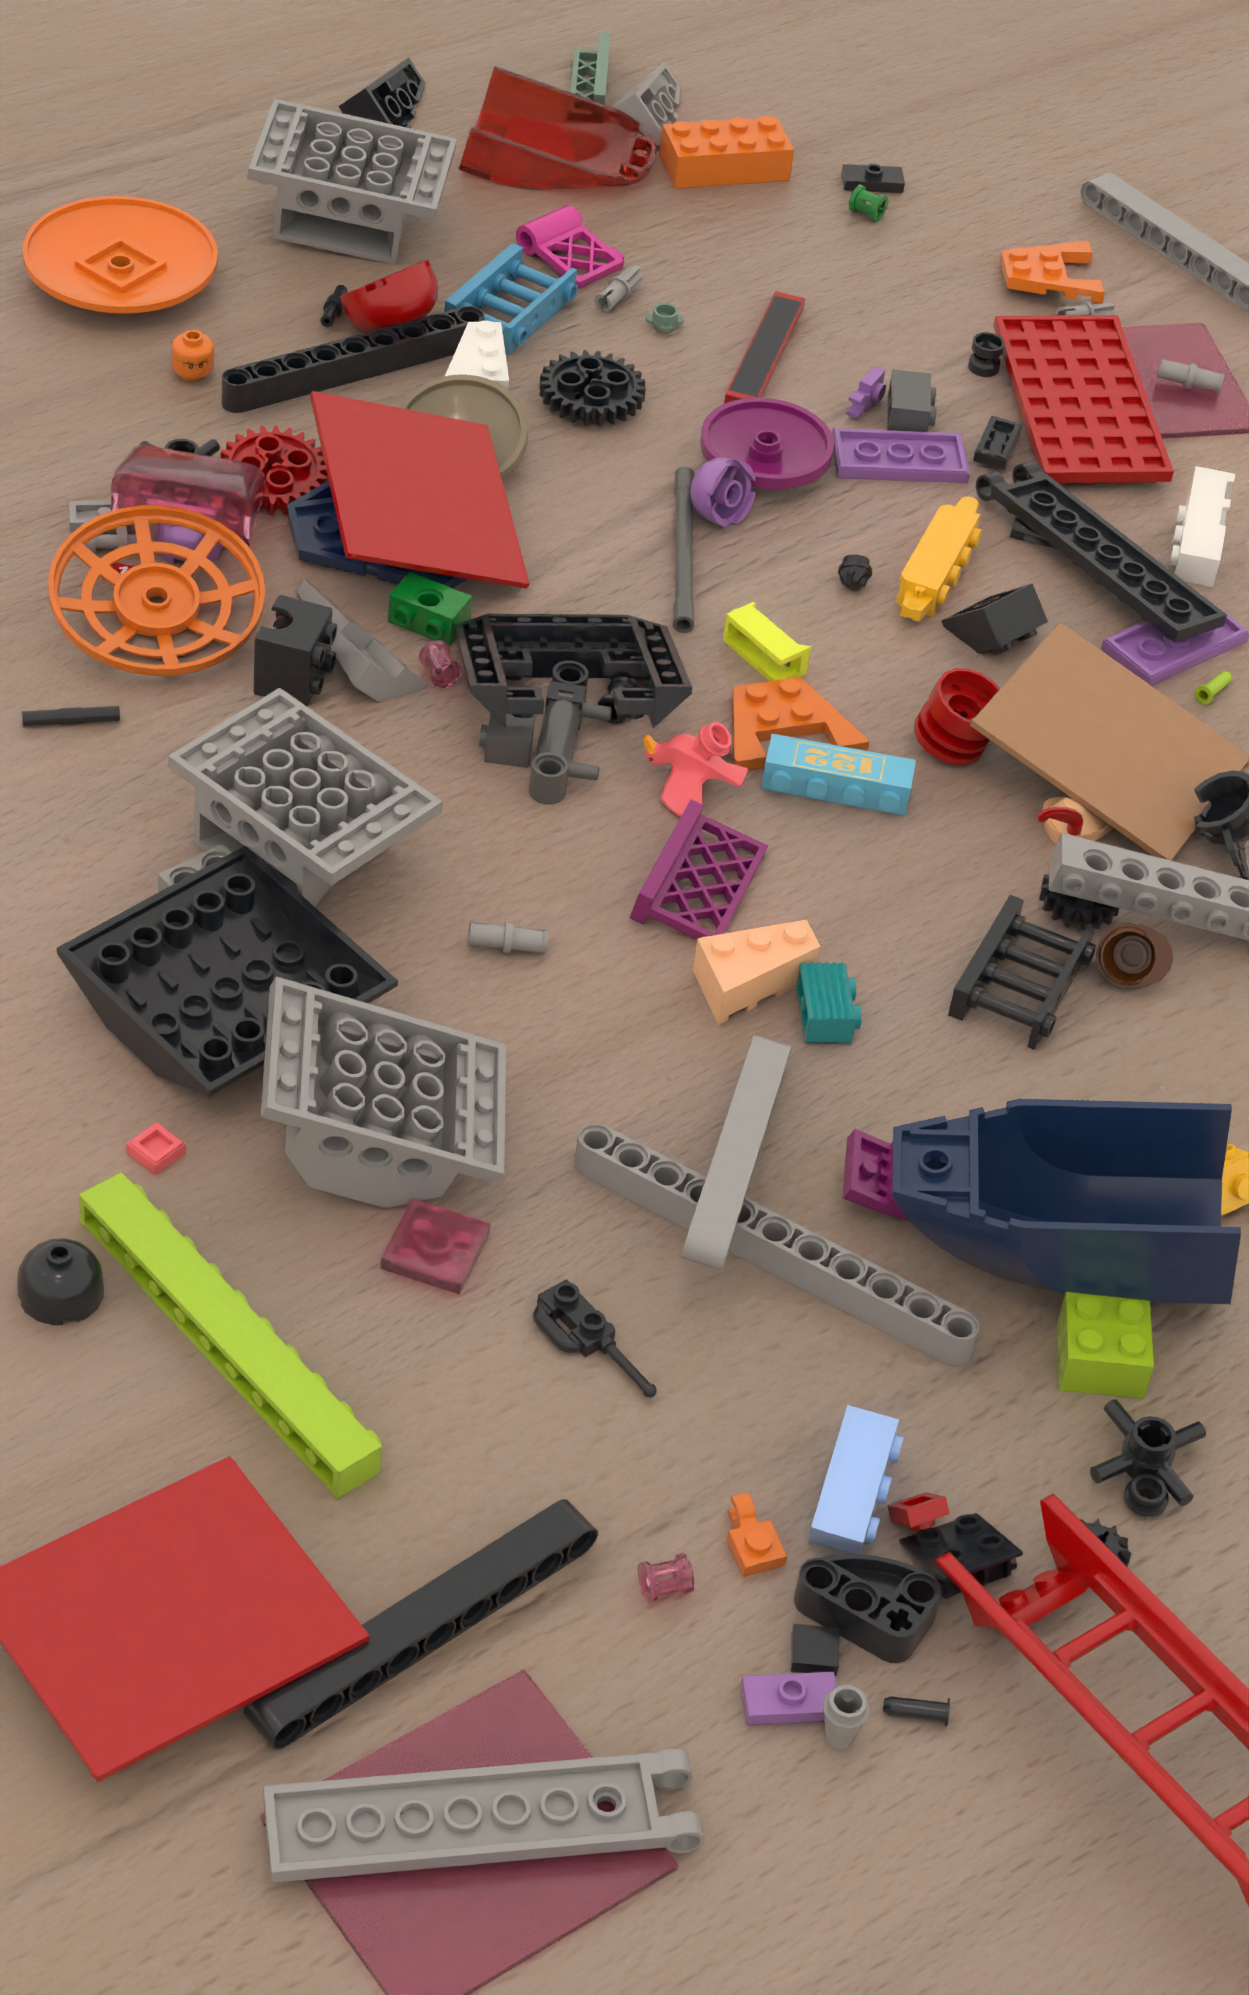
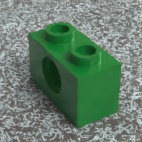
[388,572,472,646]

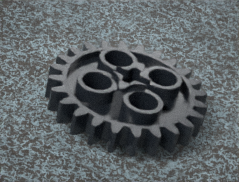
[539,350,646,426]

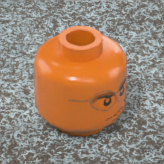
[171,330,214,382]

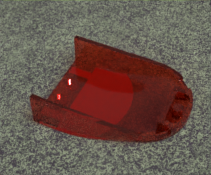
[459,66,656,189]

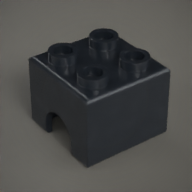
[253,595,337,706]

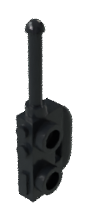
[533,1279,657,1398]

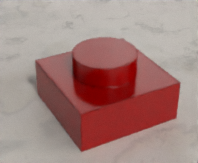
[887,1492,950,1531]

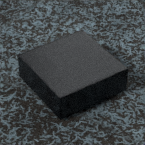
[791,1624,839,1676]

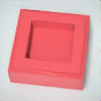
[127,1122,186,1175]

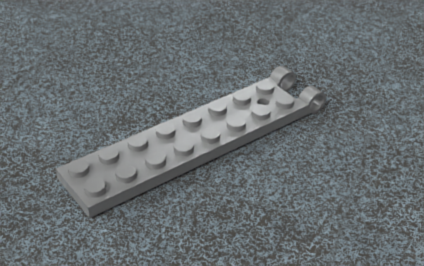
[263,1749,704,1883]

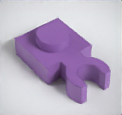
[846,366,886,419]

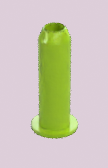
[1194,671,1232,705]

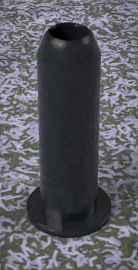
[883,1696,950,1727]

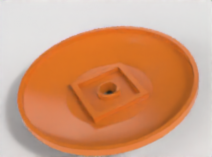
[22,196,218,314]

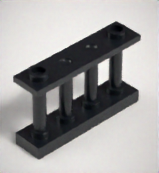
[948,895,1097,1050]

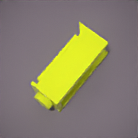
[723,602,812,681]

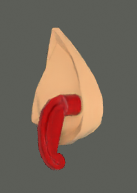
[1037,797,1114,844]

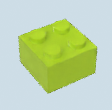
[1057,1292,1154,1399]

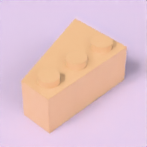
[693,920,820,1026]

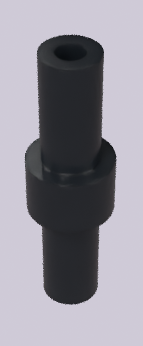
[320,285,348,327]

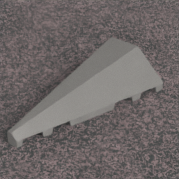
[296,579,428,702]

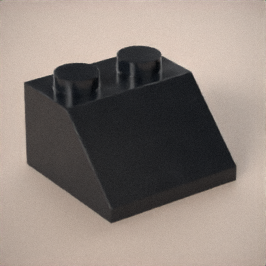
[941,583,1048,655]

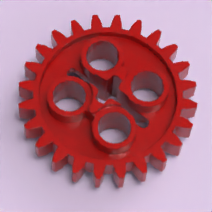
[218,425,328,516]

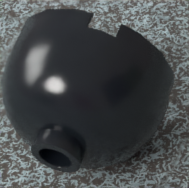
[17,1238,104,1326]

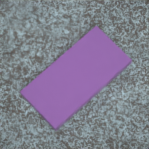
[832,428,970,483]
[1101,594,1249,686]

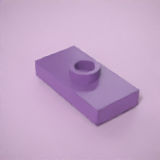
[741,1672,837,1725]

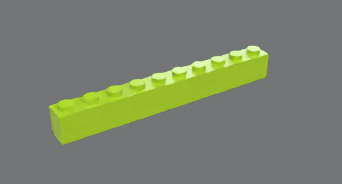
[79,1172,383,1499]

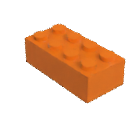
[659,116,794,189]

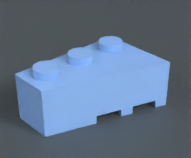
[809,1405,904,1555]

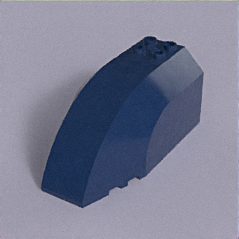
[892,1099,1241,1304]

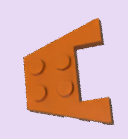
[1000,241,1104,303]
[732,677,869,770]

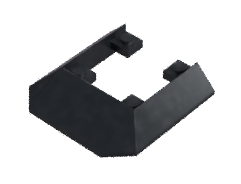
[455,613,692,728]

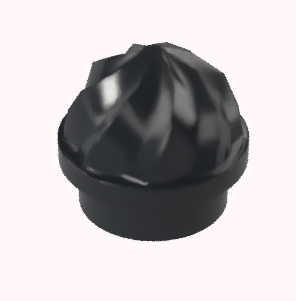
[838,554,873,590]

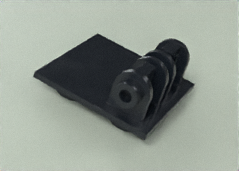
[899,1513,1023,1599]

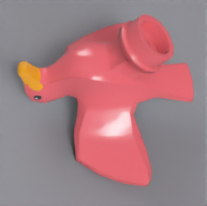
[643,722,748,818]

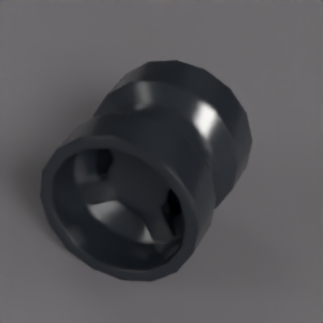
[968,332,1005,377]

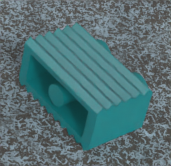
[796,961,861,1042]

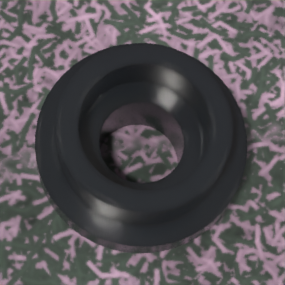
[1124,1474,1169,1517]

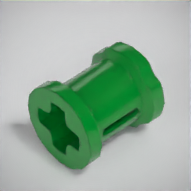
[849,185,889,222]

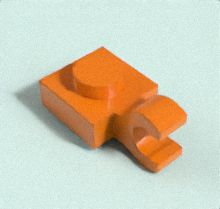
[727,1492,787,1577]

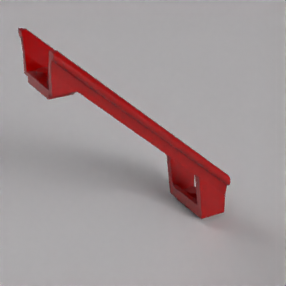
[936,1493,1249,1907]

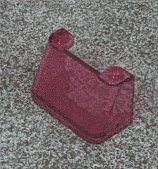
[111,445,266,546]

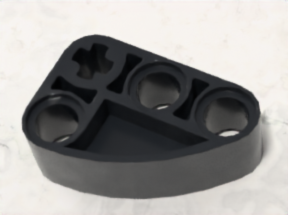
[794,1554,942,1663]

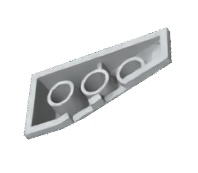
[607,62,680,146]

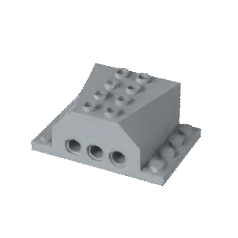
[247,99,457,265]
[168,688,443,907]
[261,976,506,1208]

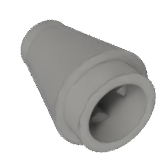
[823,1685,870,1750]

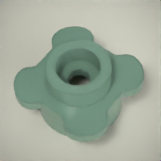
[646,303,684,332]

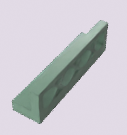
[568,33,611,122]

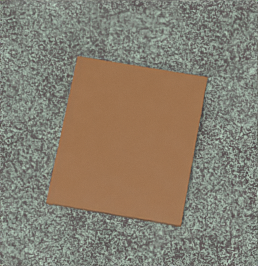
[970,622,1249,861]

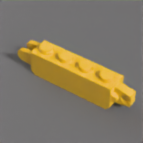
[896,496,982,622]

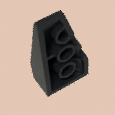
[339,57,425,129]

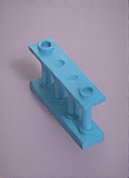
[444,243,578,355]

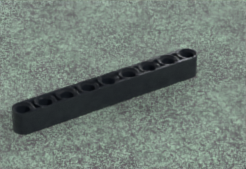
[221,306,485,413]
[243,1499,598,1750]

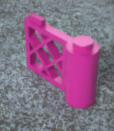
[516,205,624,289]

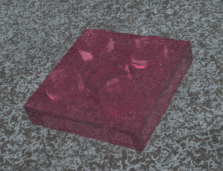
[380,1199,491,1295]

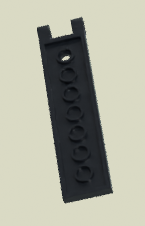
[976,461,1227,642]

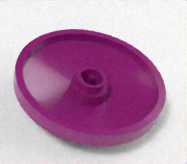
[700,398,834,489]

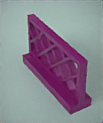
[630,799,768,939]

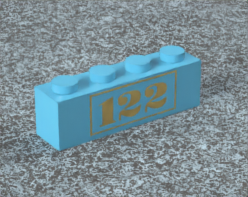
[761,734,916,816]

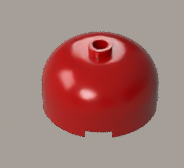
[339,259,438,333]

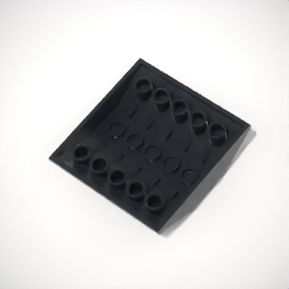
[57,846,398,1097]

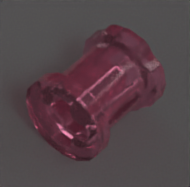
[419,640,462,688]
[638,1552,695,1603]

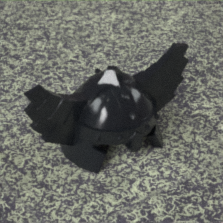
[1194,770,1249,880]

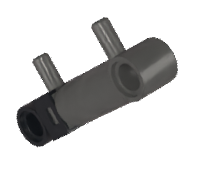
[529,661,612,805]

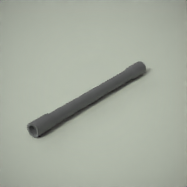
[673,467,695,633]

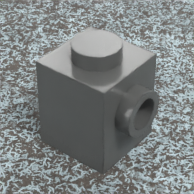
[479,714,535,768]

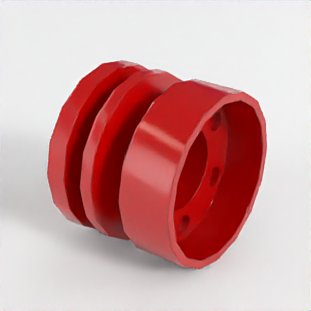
[914,668,1000,765]

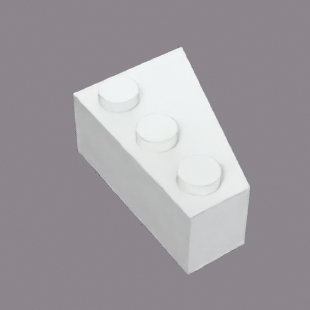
[445,320,509,390]
[1169,466,1235,587]

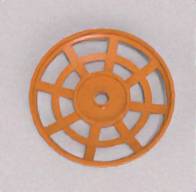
[48,505,265,676]

